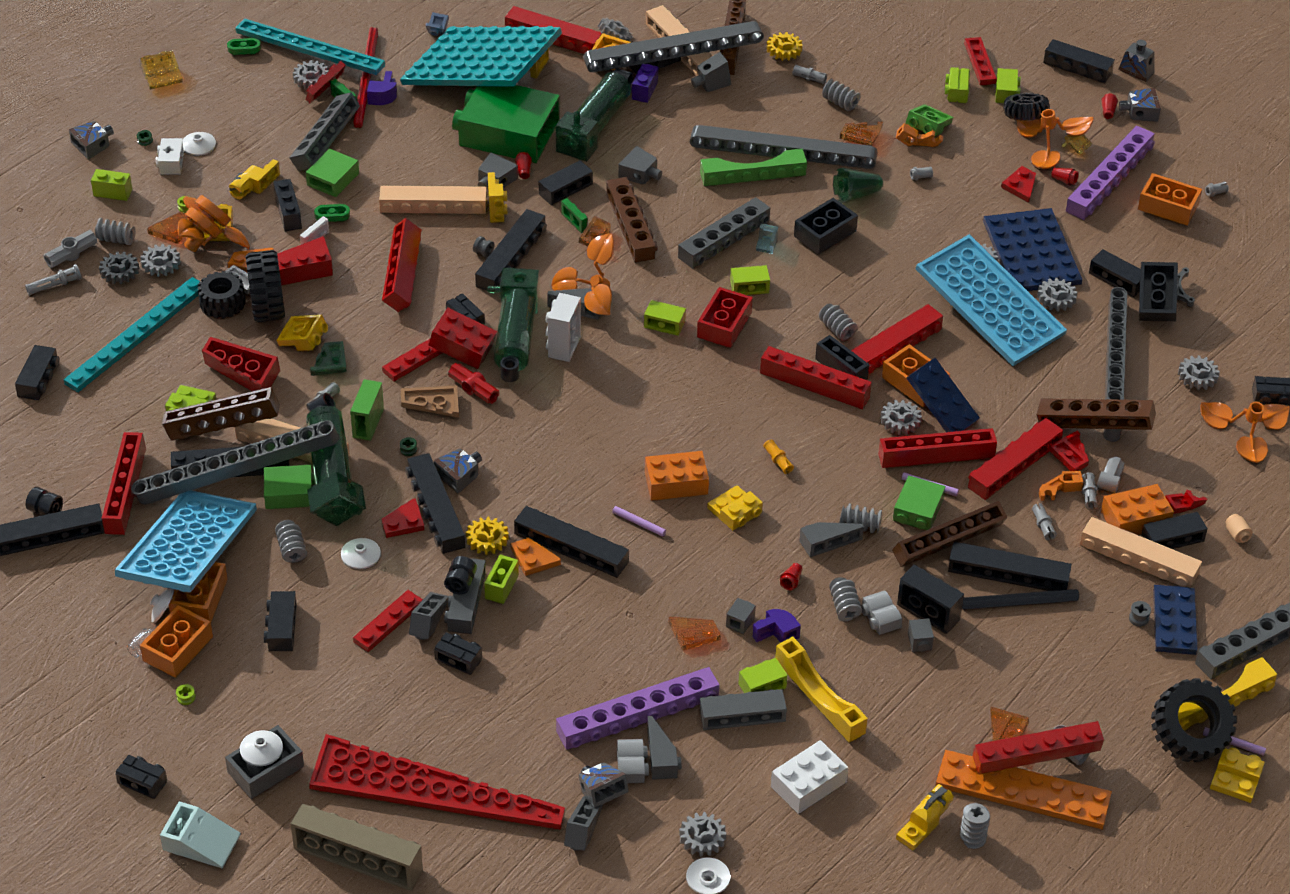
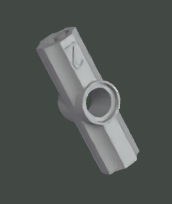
[43,230,98,268]

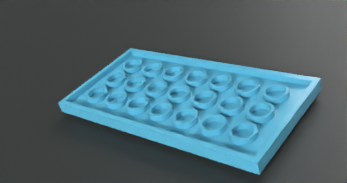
[915,234,1067,366]
[115,490,257,593]

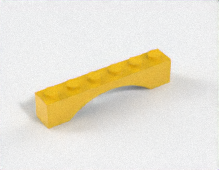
[775,637,868,743]
[1178,657,1277,731]

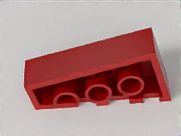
[277,236,333,286]
[202,337,280,391]

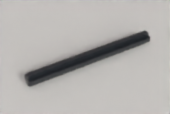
[962,589,1079,609]

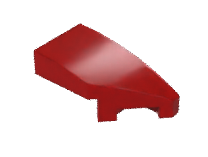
[1165,489,1207,514]

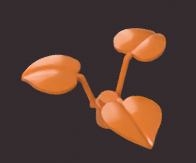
[1017,109,1094,169]
[178,196,250,252]
[551,233,614,315]
[1200,402,1290,463]

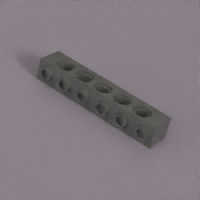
[289,92,360,171]
[678,197,770,269]
[1195,603,1290,680]

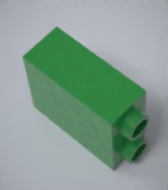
[452,85,560,164]

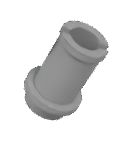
[910,167,933,181]
[1205,182,1229,197]

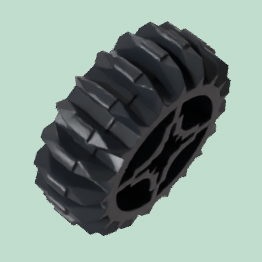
[1003,93,1050,121]

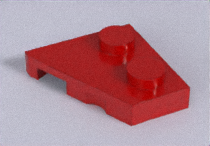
[1001,166,1036,202]
[1049,430,1089,471]
[381,498,424,538]

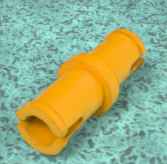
[763,439,794,474]

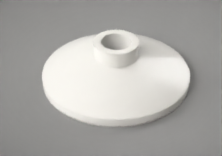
[183,132,216,156]
[341,538,381,569]
[150,588,174,623]
[240,730,283,766]
[686,858,730,894]

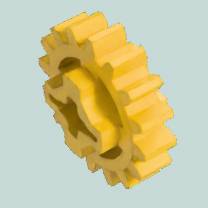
[766,32,803,61]
[466,517,509,555]

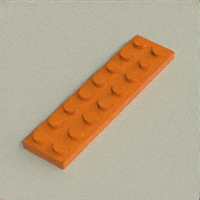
[935,750,1112,830]

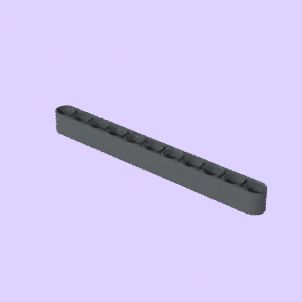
[583,21,764,72]
[689,125,878,169]
[1103,287,1127,442]
[131,420,339,505]

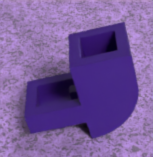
[367,71,397,105]
[752,609,801,643]

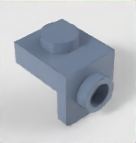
[426,12,449,36]

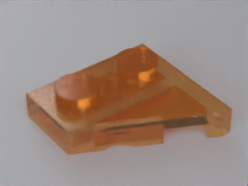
[840,122,883,146]
[147,212,193,244]
[578,216,611,247]
[668,617,721,651]
[990,707,1029,741]

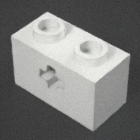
[155,138,184,174]

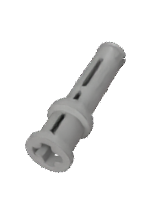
[25,264,82,296]

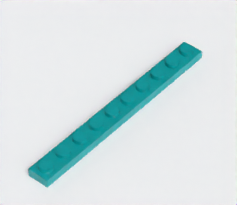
[235,18,386,75]
[63,277,201,393]

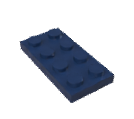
[907,358,980,432]
[1153,585,1197,655]

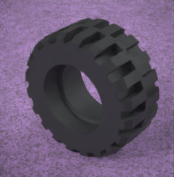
[246,250,285,322]
[1151,678,1237,762]

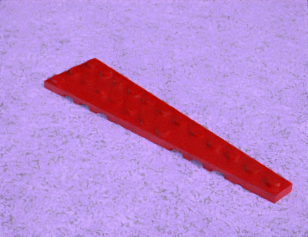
[309,734,565,830]

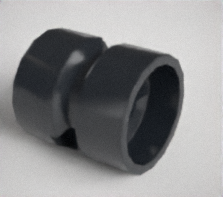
[25,487,63,515]
[444,556,477,595]

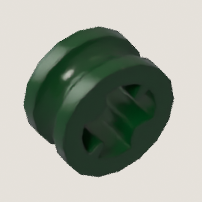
[137,130,153,146]
[400,437,417,456]

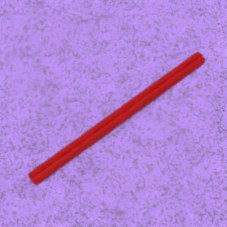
[353,27,378,128]

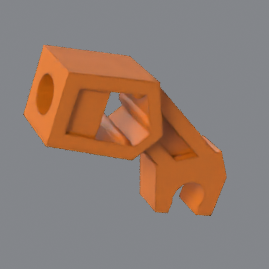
[896,123,943,147]
[1039,471,1083,501]

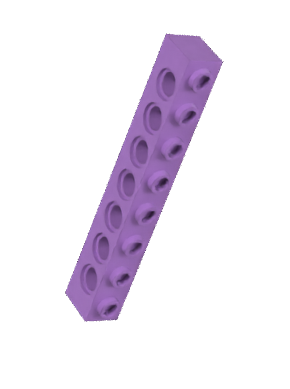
[1066,125,1155,220]
[556,667,719,750]

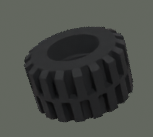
[198,271,246,319]

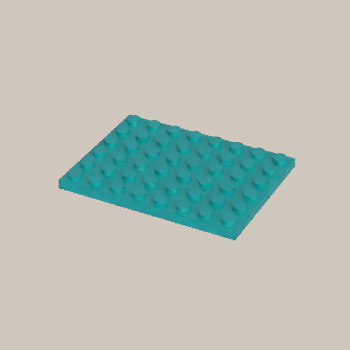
[400,26,562,86]

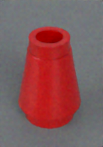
[1101,93,1118,119]
[515,152,532,179]
[1051,167,1079,186]
[780,563,803,590]

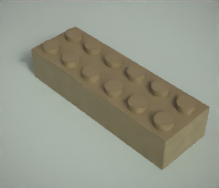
[291,803,423,891]

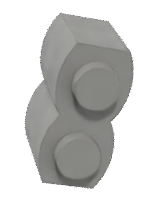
[861,590,902,635]
[617,739,649,783]

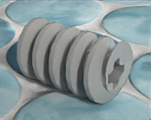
[822,79,861,111]
[95,218,135,246]
[819,303,858,341]
[839,503,882,533]
[275,519,307,563]
[829,577,862,622]
[960,803,990,849]

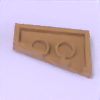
[401,385,459,418]

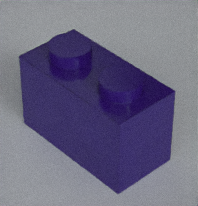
[632,64,658,103]

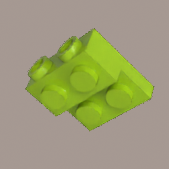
[165,385,216,411]

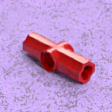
[448,363,499,404]

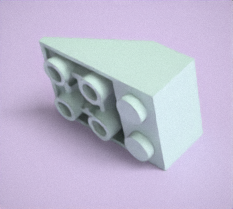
[160,801,241,868]

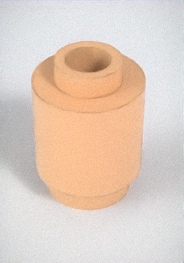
[1225,514,1253,543]

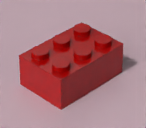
[697,287,753,348]
[428,308,497,369]

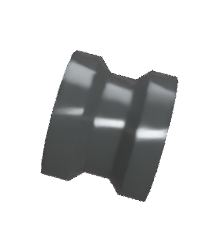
[473,236,495,258]
[1129,601,1151,627]

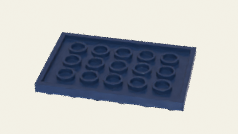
[983,208,1083,291]

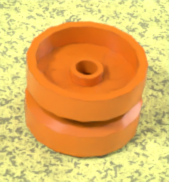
[185,195,232,239]

